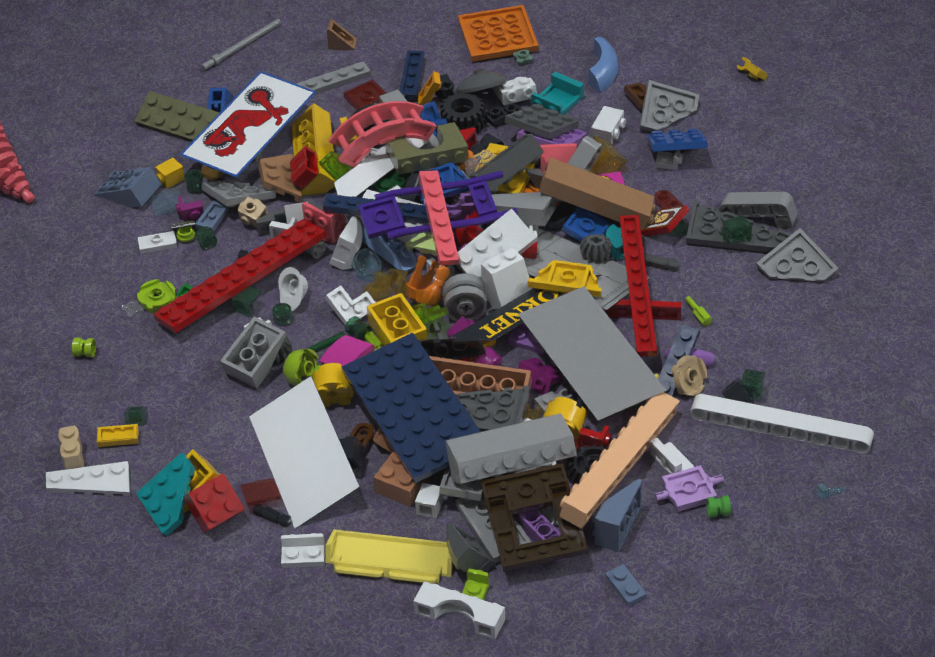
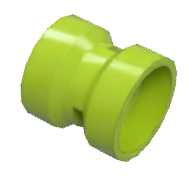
[72,337,96,358]

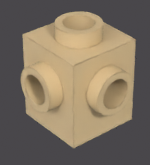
[238,197,268,228]

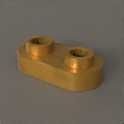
[201,165,224,180]

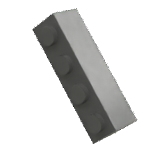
[470,134,544,194]

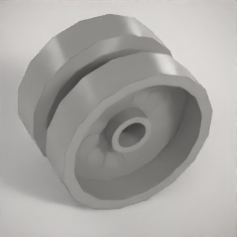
[443,273,487,322]

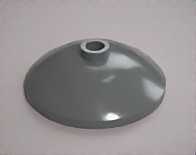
[456,68,508,94]

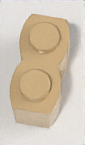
[58,425,84,470]

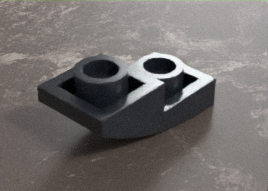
[485,103,522,125]

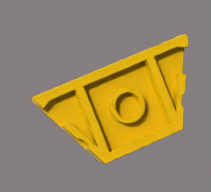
[528,260,602,297]

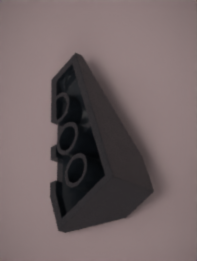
[418,338,486,360]

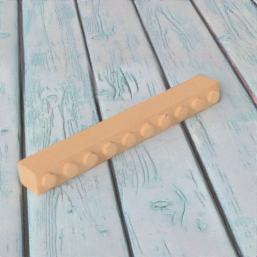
[560,392,680,529]

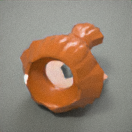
[406,255,450,308]

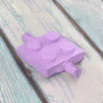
[654,465,724,512]

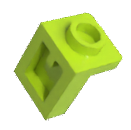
[462,568,490,600]

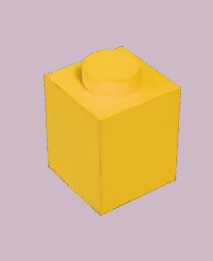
[155,158,185,189]

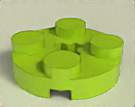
[137,279,176,313]

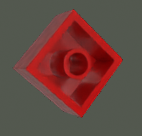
[183,473,245,533]

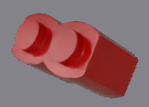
[290,146,319,188]

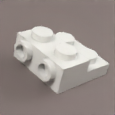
[493,77,537,105]

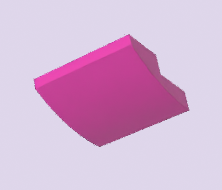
[319,335,375,366]

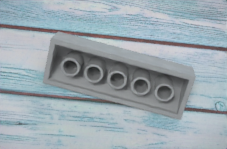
[445,413,577,484]

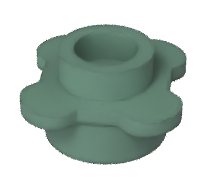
[513,50,533,65]

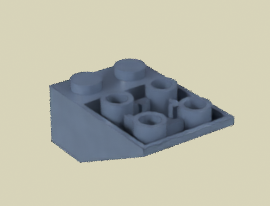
[94,167,161,208]

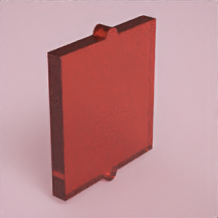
[240,478,281,506]

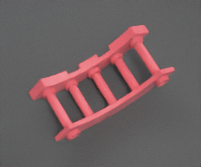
[328,101,437,167]

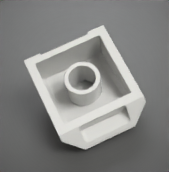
[329,216,363,270]

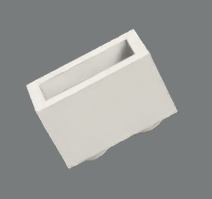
[591,106,626,145]

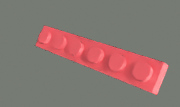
[418,170,459,266]

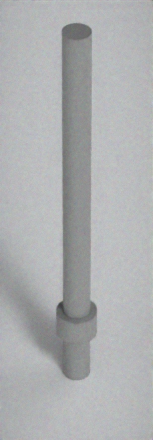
[201,19,281,71]

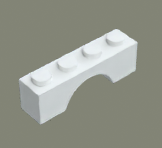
[414,582,505,639]

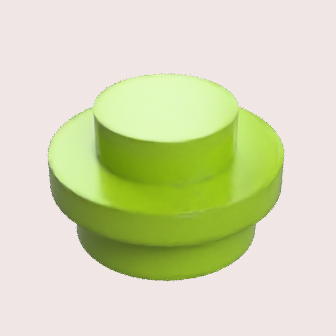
[176,226,195,242]

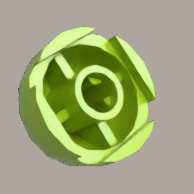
[283,349,320,386]

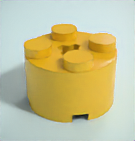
[312,363,353,407]
[543,397,587,443]

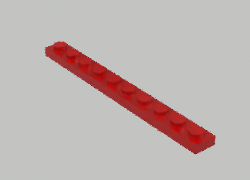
[620,215,657,357]

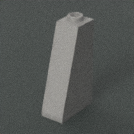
[492,192,556,226]

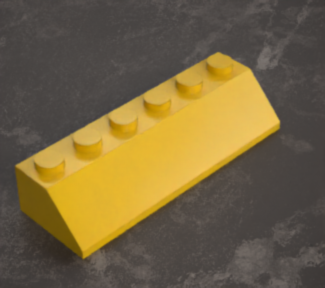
[291,103,337,196]

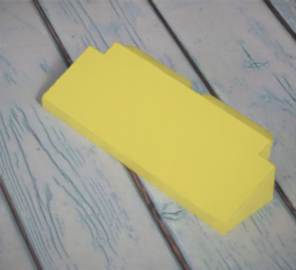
[325,529,454,583]

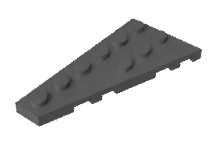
[457,385,530,432]

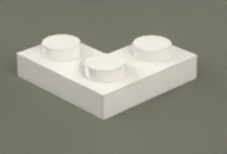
[324,286,376,328]

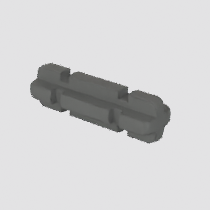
[644,254,679,272]

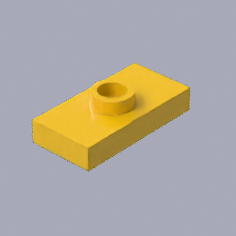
[97,424,139,447]

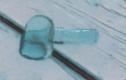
[815,483,846,499]

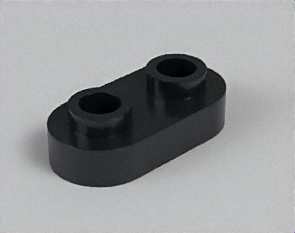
[545,202,576,230]

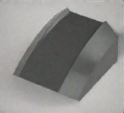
[446,522,495,573]

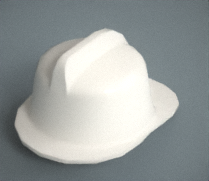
[278,267,308,312]

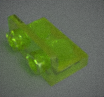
[411,302,449,323]

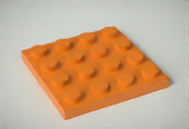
[458,5,539,62]

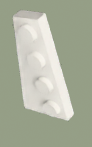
[46,461,131,497]

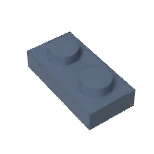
[195,201,230,234]
[605,564,647,607]

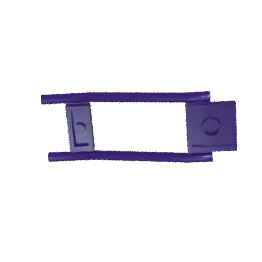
[358,170,518,240]

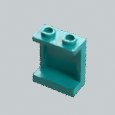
[531,72,584,115]

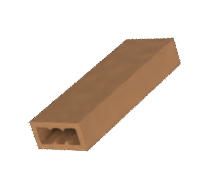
[539,157,655,230]

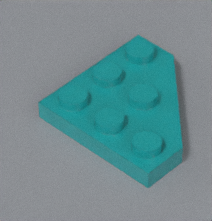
[136,452,195,536]

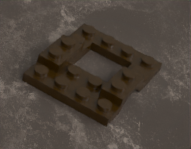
[481,463,588,572]

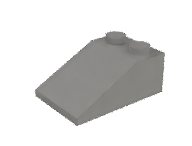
[220,316,286,389]

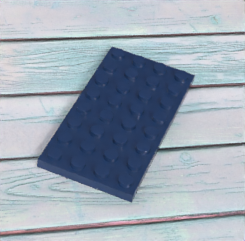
[341,332,481,483]

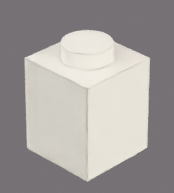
[415,483,444,518]

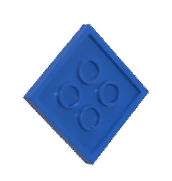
[647,129,708,151]

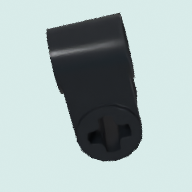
[435,74,454,102]

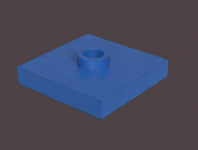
[561,207,611,242]

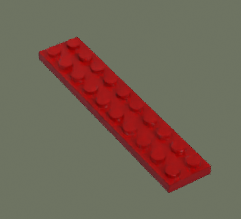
[153,219,327,333]

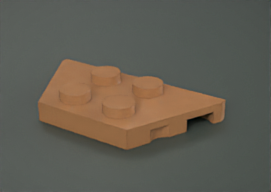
[258,154,302,202]

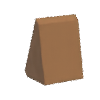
[327,19,357,50]

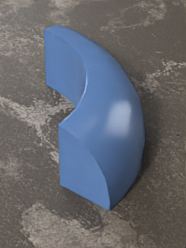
[589,37,619,93]

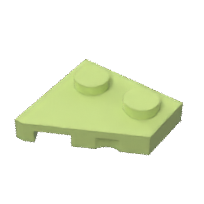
[405,232,437,256]

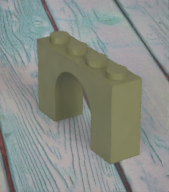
[385,122,468,175]

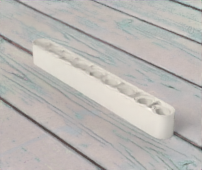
[690,394,874,454]

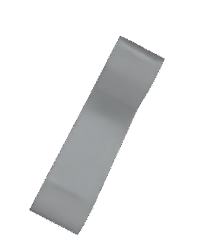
[556,136,603,204]
[719,192,798,231]

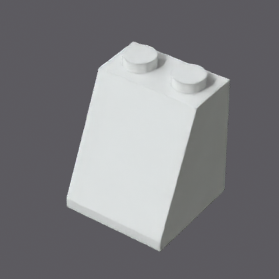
[481,248,533,308]

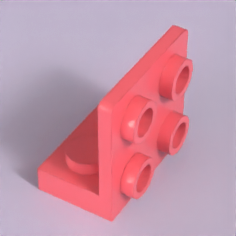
[302,202,347,244]

